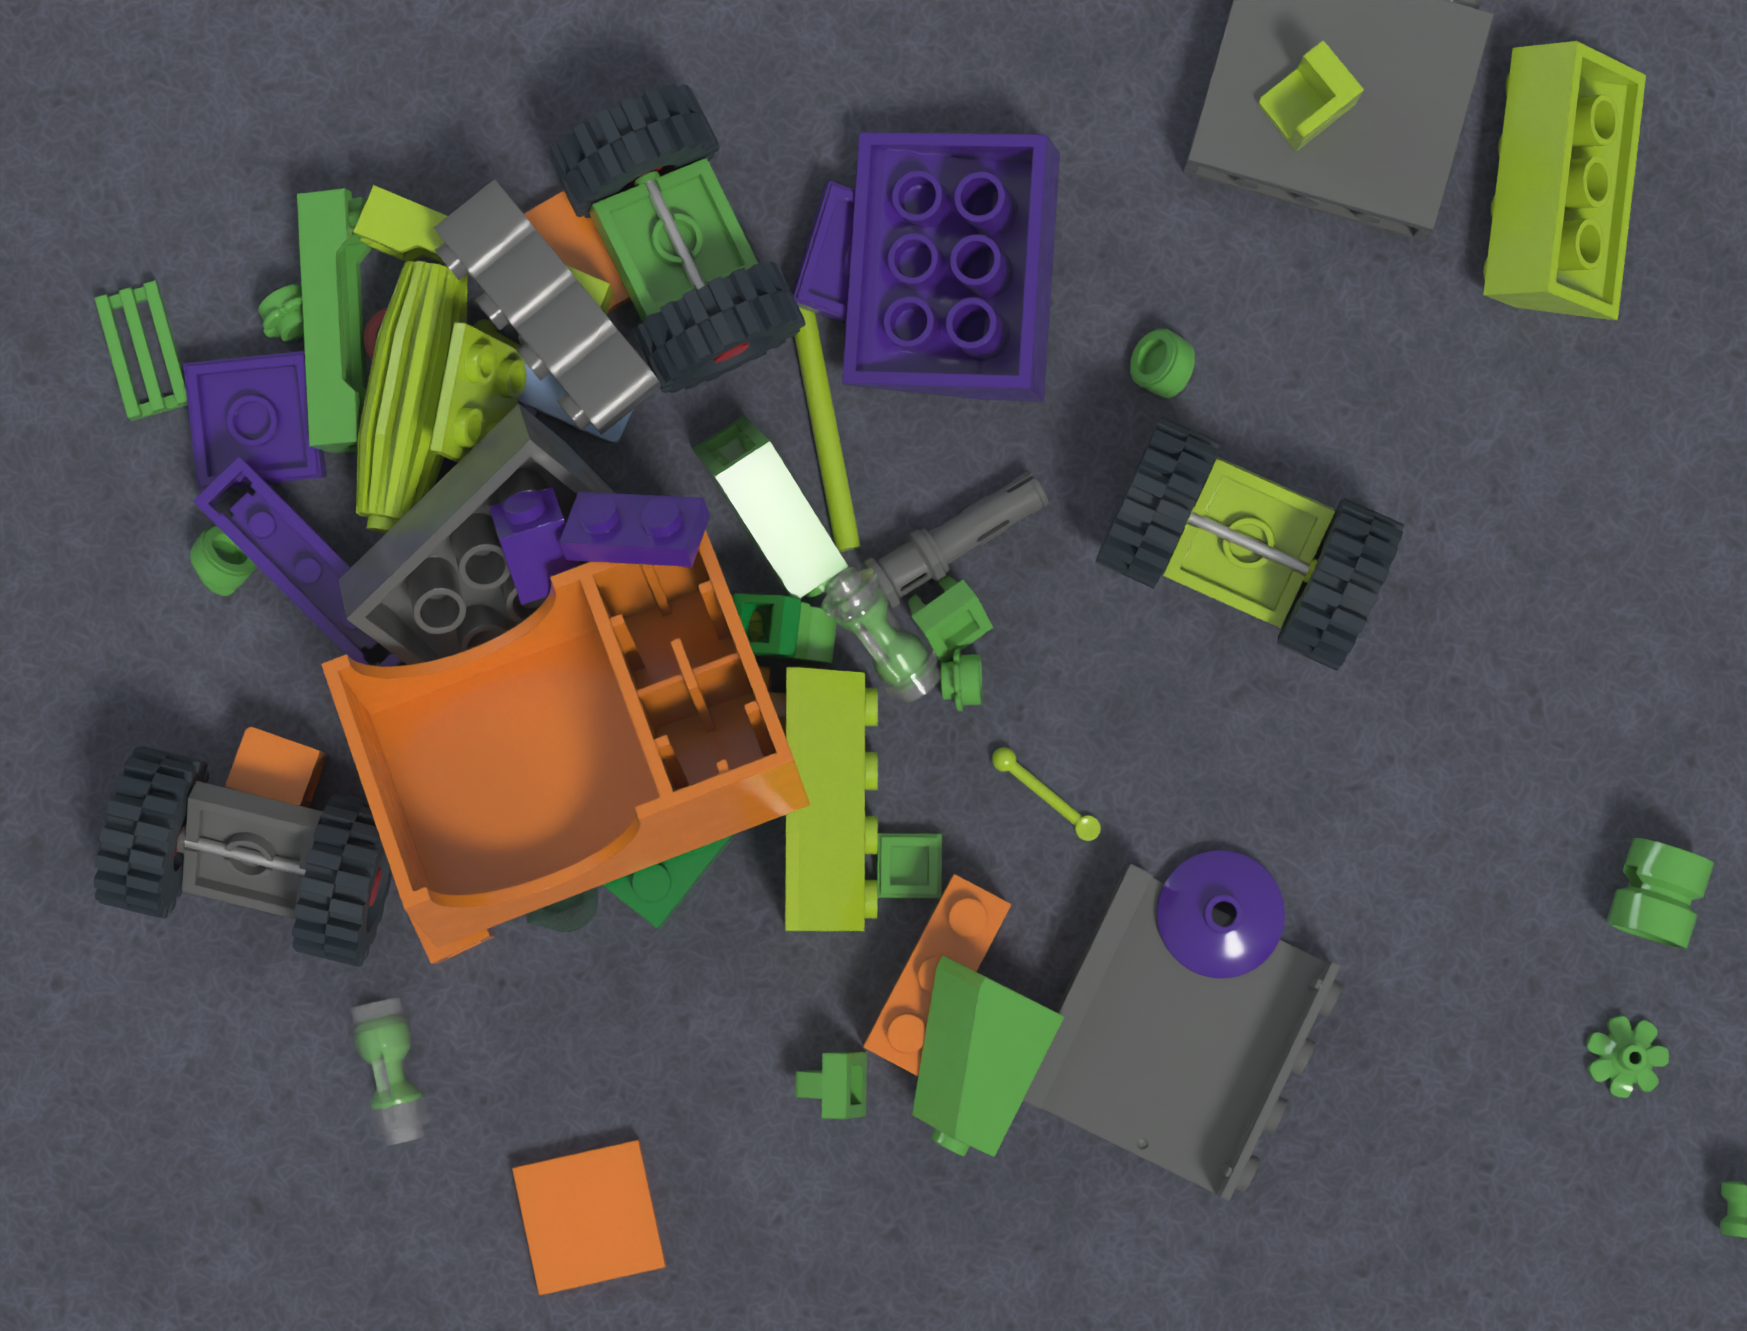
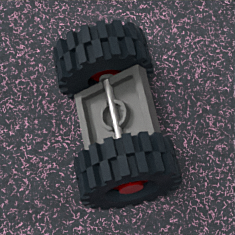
[94,745,392,967]

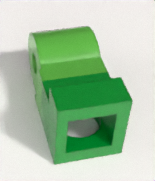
[733,593,838,664]

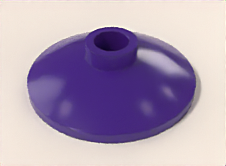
[1156,850,1285,978]

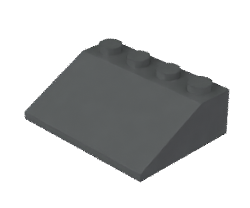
[339,404,614,665]

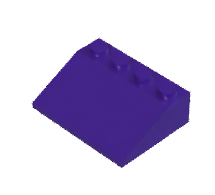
[842,132,1060,402]

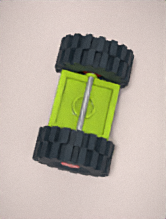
[1095,416,1404,671]

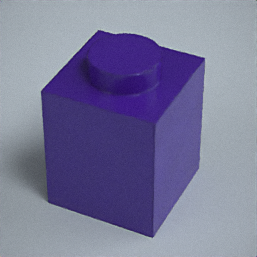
[489,487,579,605]

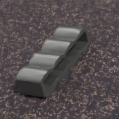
[434,179,662,435]

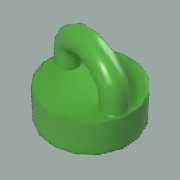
[1130,328,1195,398]
[190,525,257,596]

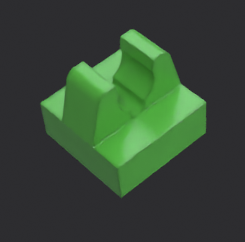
[908,575,994,663]
[795,1051,867,1119]

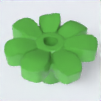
[1586,1015,1669,1098]

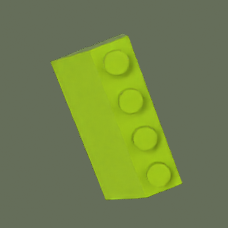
[1483,41,1646,320]
[785,667,878,932]

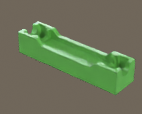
[297,188,371,454]

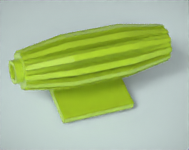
[356,261,527,534]

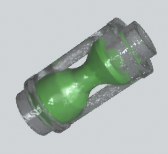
[821,567,941,703]
[347,996,435,1146]

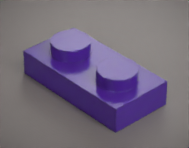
[559,492,710,567]

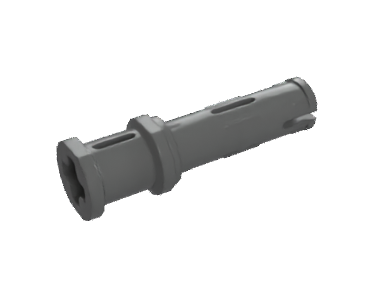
[862,470,1049,610]

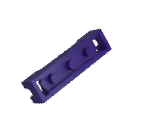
[193,456,402,667]

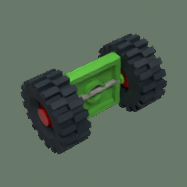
[548,84,806,393]

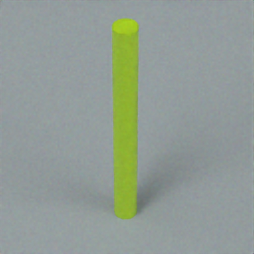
[794,308,861,552]

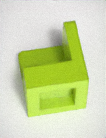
[1258,40,1364,152]

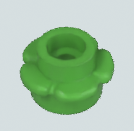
[258,285,304,342]
[941,649,983,712]

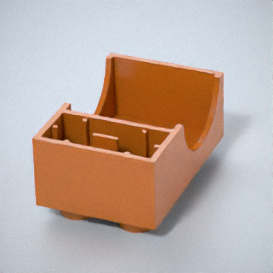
[321,529,810,948]

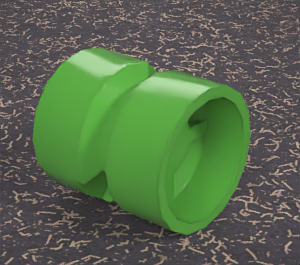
[1606,838,1714,950]

